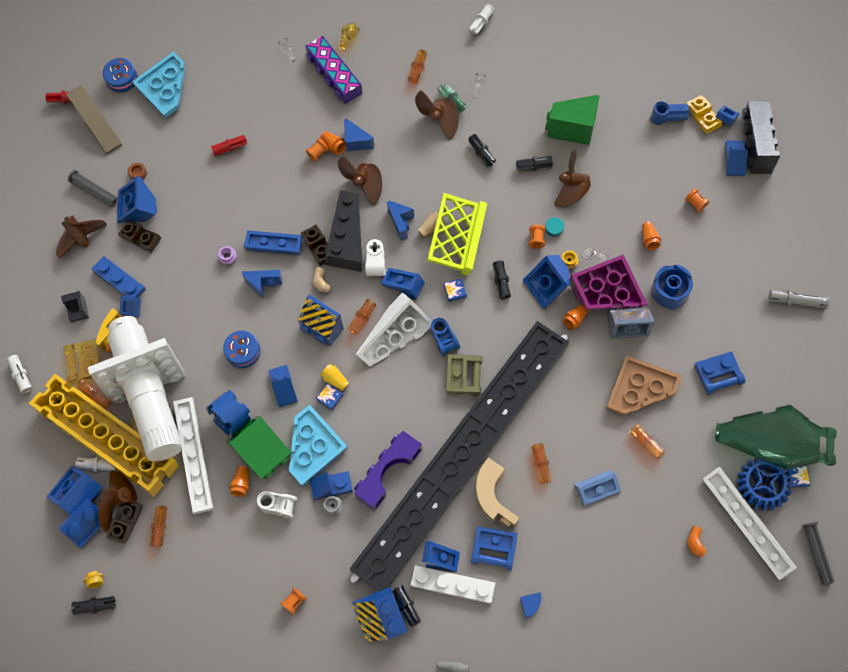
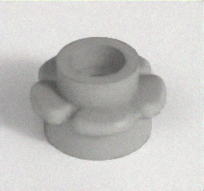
[322,496,342,515]

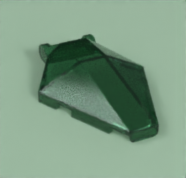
[715,405,837,470]

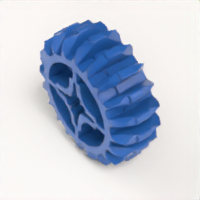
[736,456,793,511]

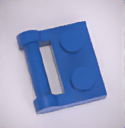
[695,351,745,395]
[471,526,518,571]

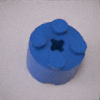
[651,265,693,310]
[206,390,251,437]

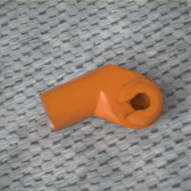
[687,526,706,557]

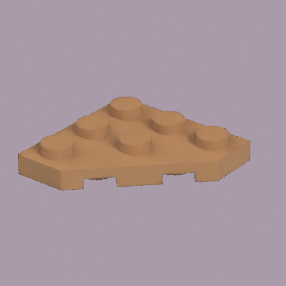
[606,355,682,416]

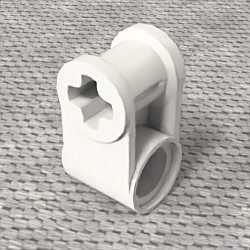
[365,239,385,277]
[257,491,297,519]

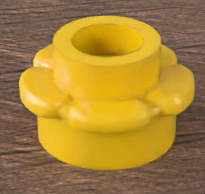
[561,251,579,269]
[83,571,104,589]

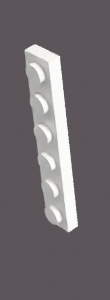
[173,397,214,515]
[703,467,797,580]

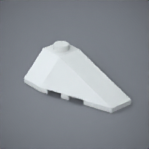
[356,292,432,367]

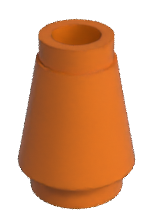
[320,131,346,155]
[642,222,662,250]
[563,304,590,330]
[229,466,250,497]

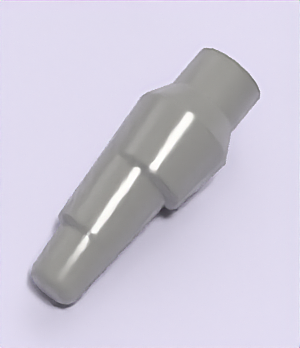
[437,661,469,672]

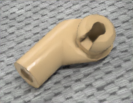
[312,267,330,293]

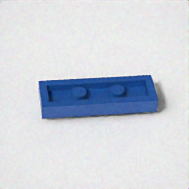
[244,230,303,255]
[91,256,146,298]

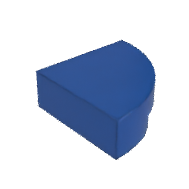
[520,592,541,618]

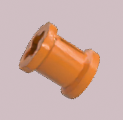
[305,138,329,162]
[685,189,710,213]
[529,225,545,249]
[280,587,307,615]

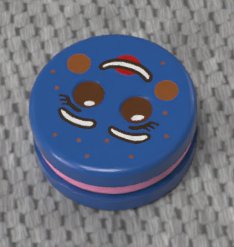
[103,58,138,93]
[223,330,261,368]

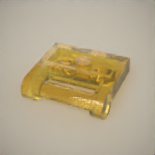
[63,339,100,384]

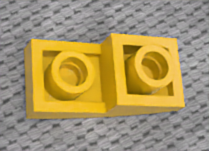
[686,95,722,134]
[96,308,121,352]

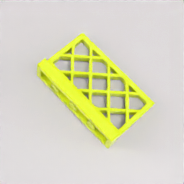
[427,193,487,276]

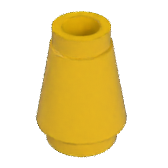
[320,364,349,391]

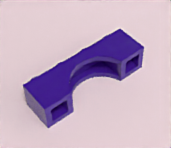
[354,431,422,512]

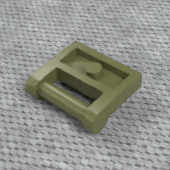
[447,355,483,396]

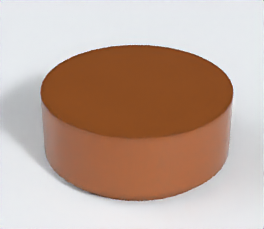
[128,163,147,180]

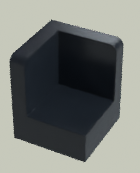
[61,291,89,323]

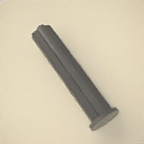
[68,170,117,206]
[802,522,835,585]

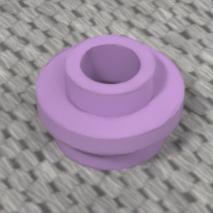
[218,246,237,265]

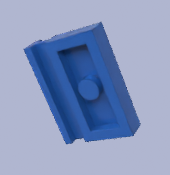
[58,498,101,548]

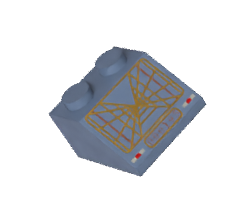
[608,306,654,339]

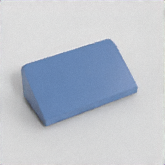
[575,470,621,506]

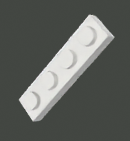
[410,566,495,604]

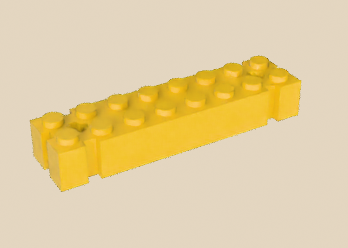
[29,374,179,497]

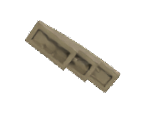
[66,85,122,154]

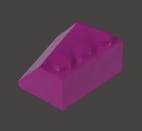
[569,254,648,310]

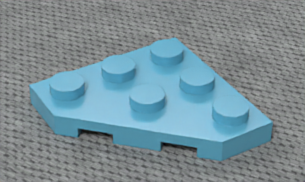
[132,51,185,118]
[289,404,348,487]

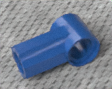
[650,101,689,125]

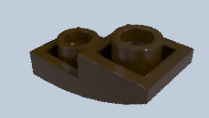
[118,220,161,253]
[300,224,328,266]
[106,502,143,544]

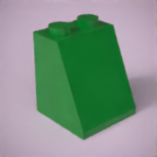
[545,95,600,145]
[226,416,291,479]

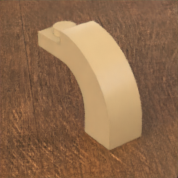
[476,457,519,528]

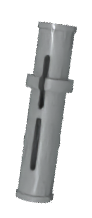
[768,289,830,309]

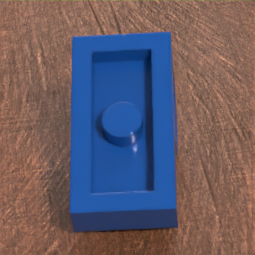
[381,268,425,300]

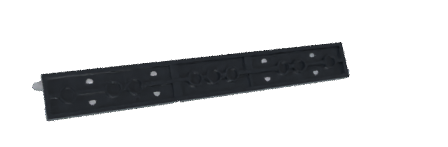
[349,321,569,592]

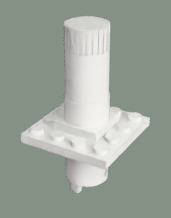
[88,316,186,461]

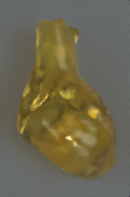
[339,22,360,49]

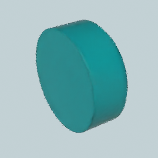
[545,217,564,237]

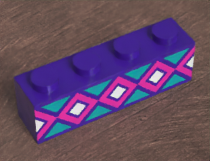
[305,36,363,104]

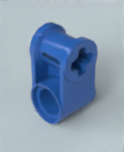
[431,317,460,357]

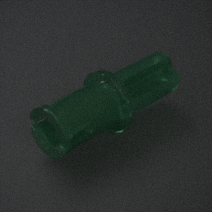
[438,83,467,113]

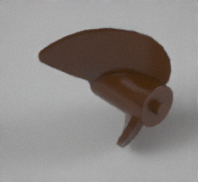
[415,90,459,139]
[554,150,591,207]
[338,156,383,205]
[56,215,107,258]
[98,470,137,533]

